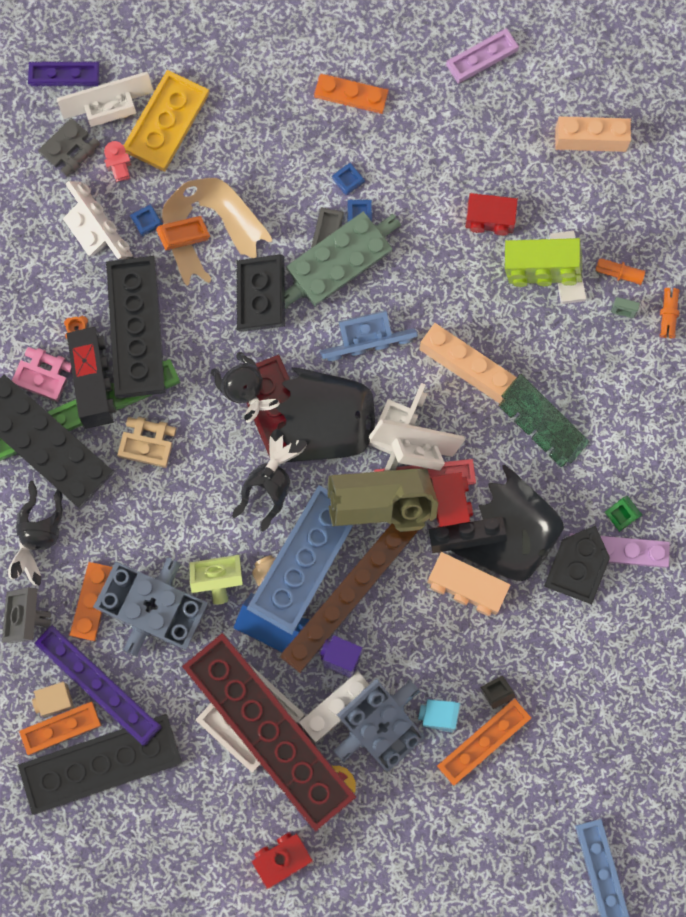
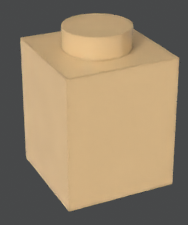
[32,682,74,718]

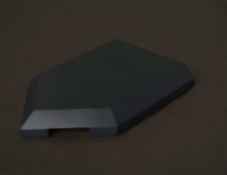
[544,525,610,605]

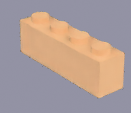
[419,323,517,404]

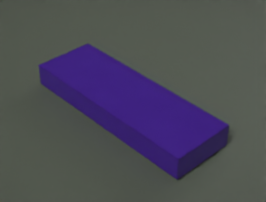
[28,62,100,86]

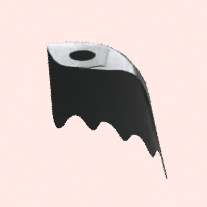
[276,367,375,462]
[450,465,564,581]

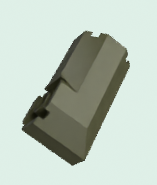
[327,469,438,532]

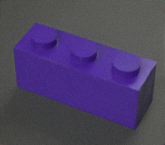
[320,635,363,679]

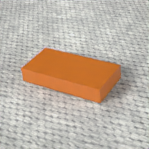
[156,216,210,251]

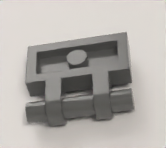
[38,118,100,177]

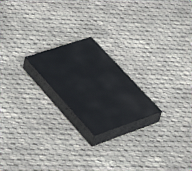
[237,254,285,332]

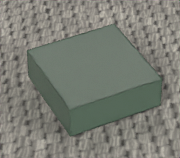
[611,297,640,318]

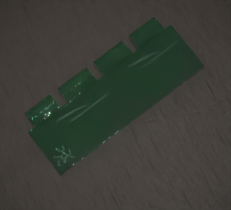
[498,374,590,467]

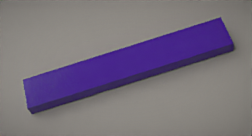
[34,625,162,746]

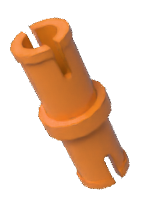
[660,288,680,339]

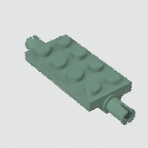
[285,211,401,309]

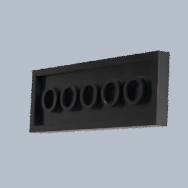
[106,256,166,399]
[0,374,114,509]
[18,714,183,815]

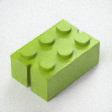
[505,238,582,287]

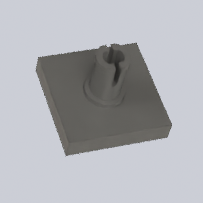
[2,587,51,643]

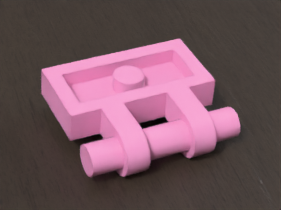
[12,347,72,402]

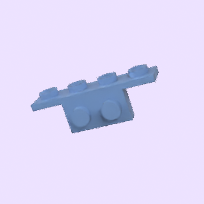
[320,310,418,361]

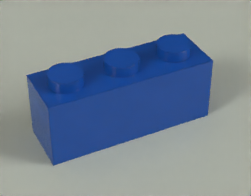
[233,593,310,653]

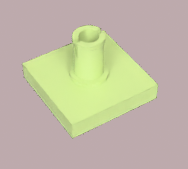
[190,555,243,605]

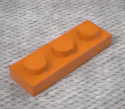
[314,73,388,114]
[69,562,113,642]
[19,701,102,756]

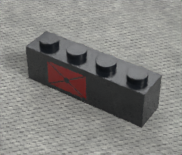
[66,327,116,429]

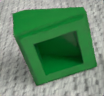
[604,496,642,532]

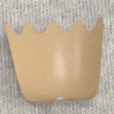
[162,178,272,286]

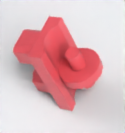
[104,141,131,182]

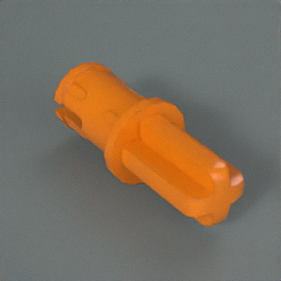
[596,258,645,285]

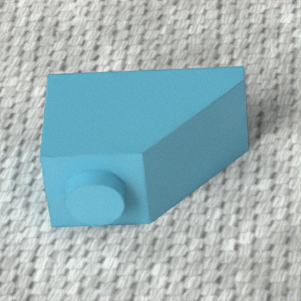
[418,699,460,732]

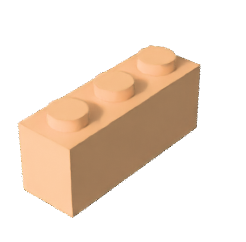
[555,117,631,152]
[427,552,510,616]

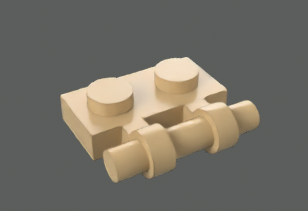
[117,417,177,468]

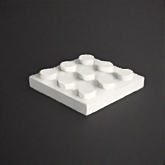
[196,664,305,773]

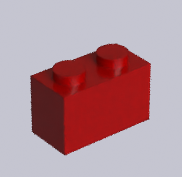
[465,193,518,236]
[430,472,473,527]

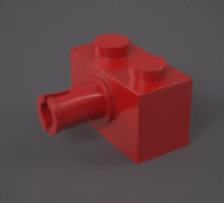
[251,832,313,889]

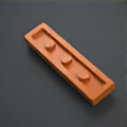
[437,698,531,786]

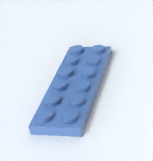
[247,485,353,635]

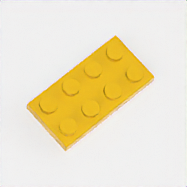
[123,70,210,172]

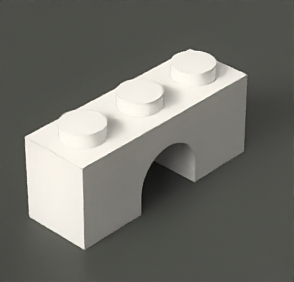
[299,672,369,744]

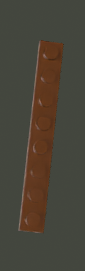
[280,522,425,673]

